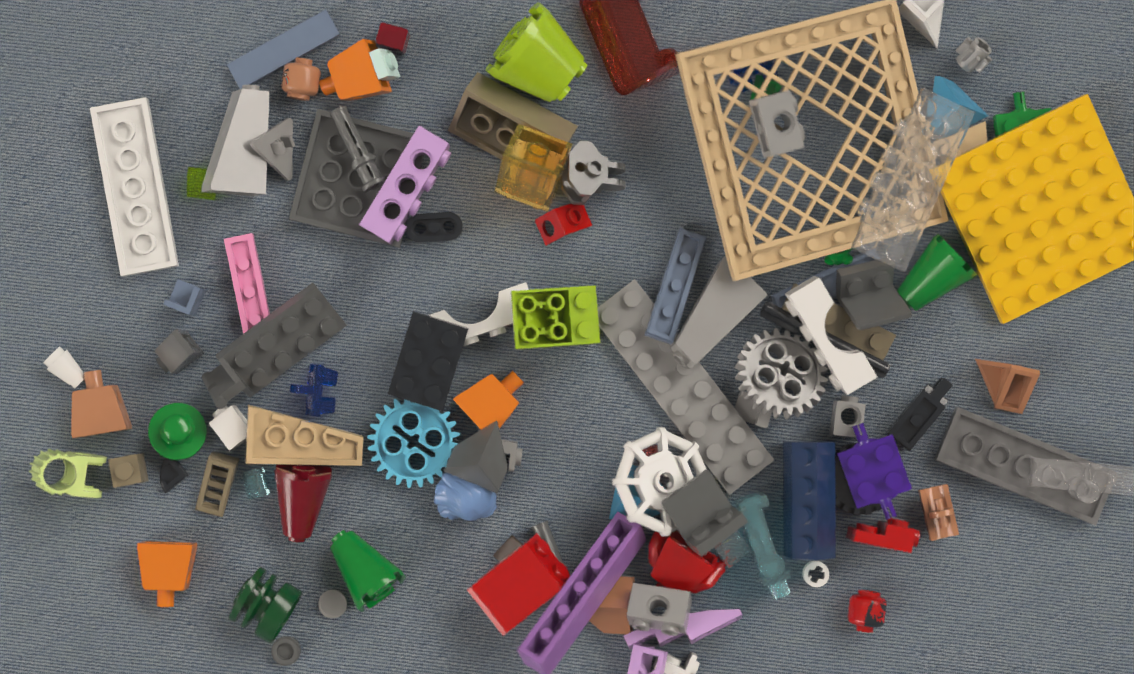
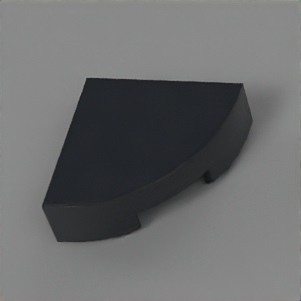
[160,458,189,493]

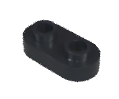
[406,212,463,243]

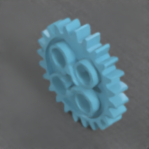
[367,398,460,488]

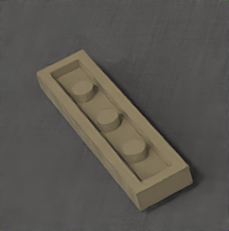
[781,283,896,360]

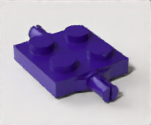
[837,422,912,519]

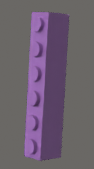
[517,512,646,674]

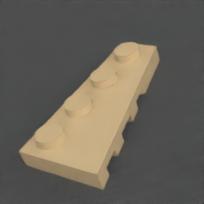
[246,405,363,466]

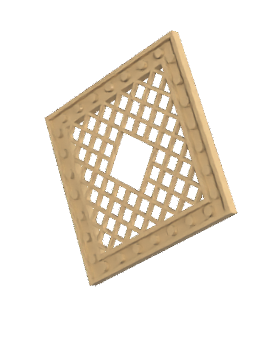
[675,0,949,281]

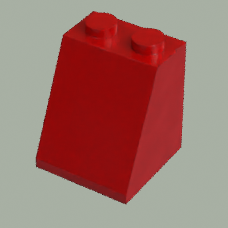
[467,533,571,636]

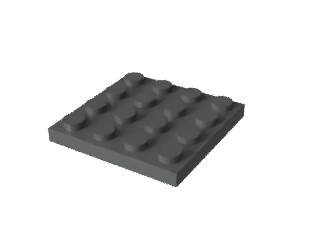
[289,109,424,248]

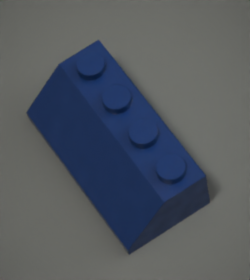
[783,441,836,560]

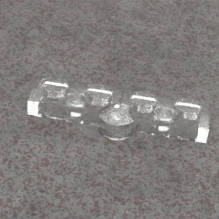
[1029,457,1134,503]

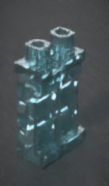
[734,491,792,600]

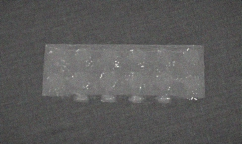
[851,88,975,272]

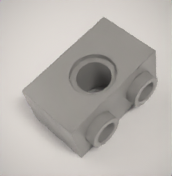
[749,90,805,157]
[626,583,692,636]

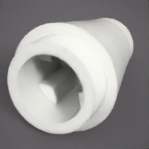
[43,346,85,388]

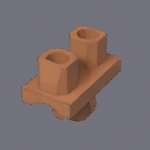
[918,484,959,541]

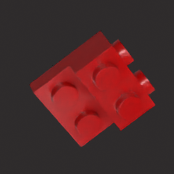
[846,517,920,553]

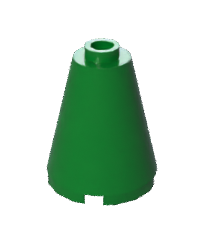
[897,233,977,311]
[330,530,406,612]

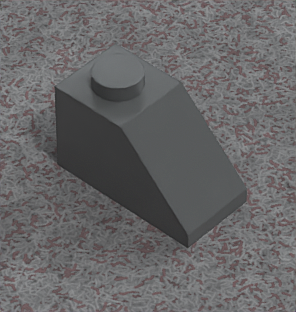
[155,329,204,374]

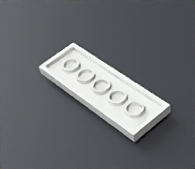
[90,97,179,277]

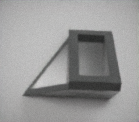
[444,421,508,494]

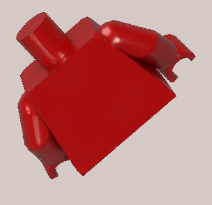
[648,515,737,594]

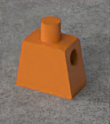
[319,39,392,101]
[453,370,524,430]
[137,541,197,607]

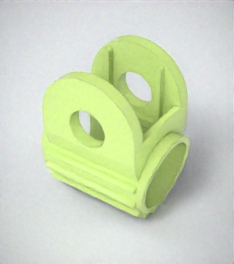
[29,449,107,498]

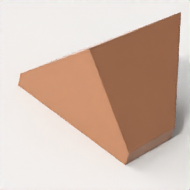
[975,359,1040,414]
[589,576,635,634]

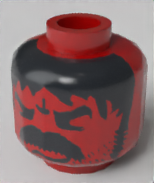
[847,589,887,633]

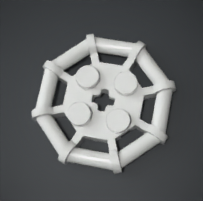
[612,427,706,537]

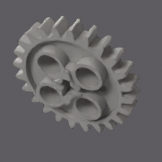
[735,328,828,420]

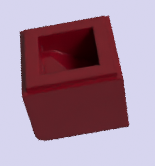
[376,22,410,55]

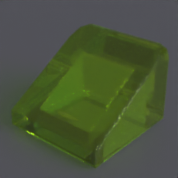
[187,167,216,201]

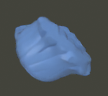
[434,472,497,521]

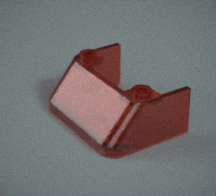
[579,0,680,95]

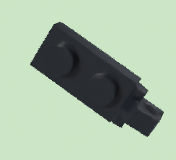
[886,377,953,451]

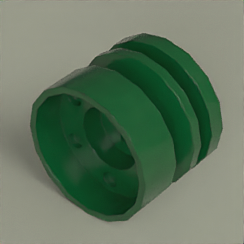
[228,567,303,644]

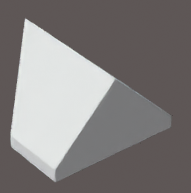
[898,0,944,48]

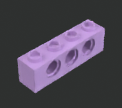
[359,126,452,245]

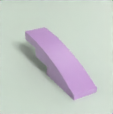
[624,609,742,649]

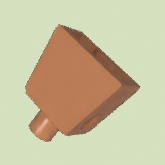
[71,370,132,438]

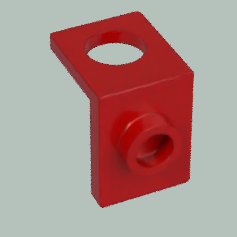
[535,203,592,246]

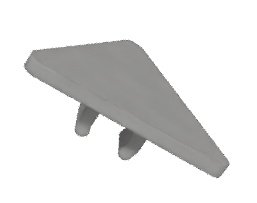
[251,118,295,181]

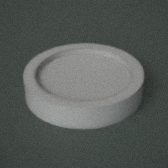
[318,589,347,618]

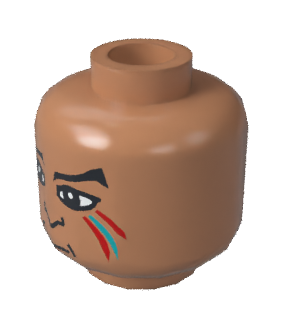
[281,57,321,101]

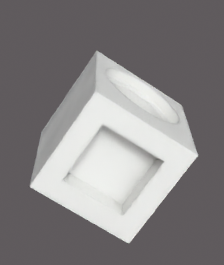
[209,405,247,451]

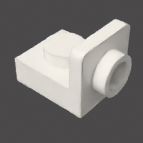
[653,651,700,674]

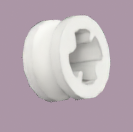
[802,560,829,587]

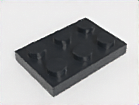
[388,311,469,411]

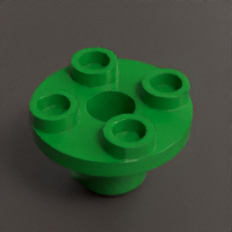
[148,403,207,461]

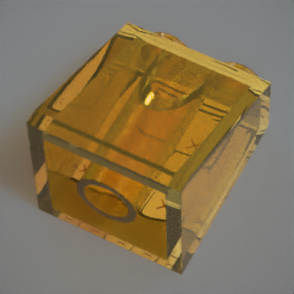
[494,124,572,212]

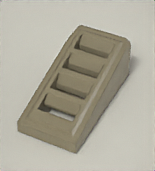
[195,451,240,517]

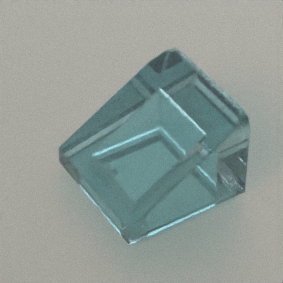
[243,467,270,500]

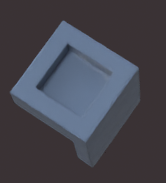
[163,279,206,316]

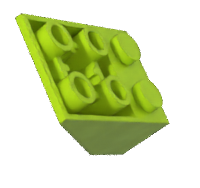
[511,285,600,349]

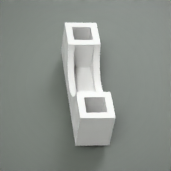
[785,276,877,395]
[429,282,529,347]

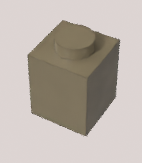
[108,453,149,488]

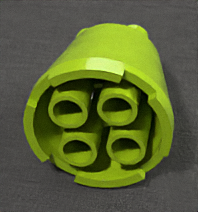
[486,2,587,102]

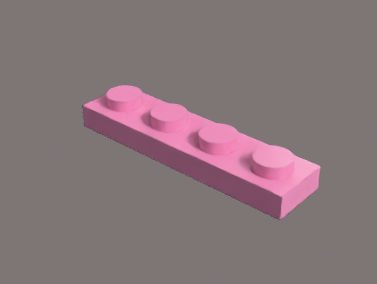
[224,233,270,334]

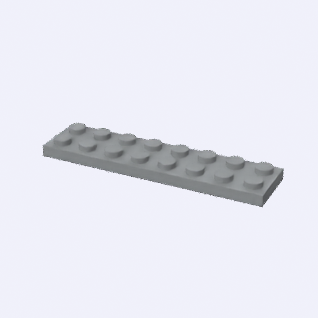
[598,279,774,495]

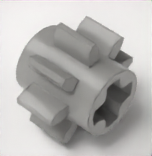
[956,37,992,73]

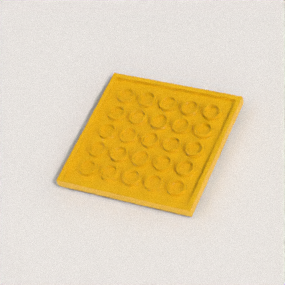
[930,94,1134,324]

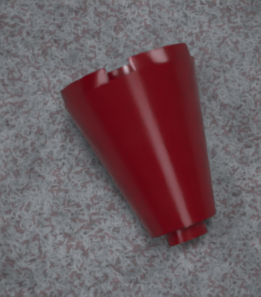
[274,464,332,542]

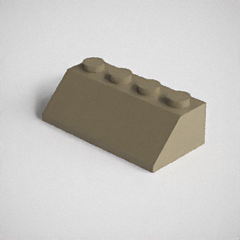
[448,72,578,165]

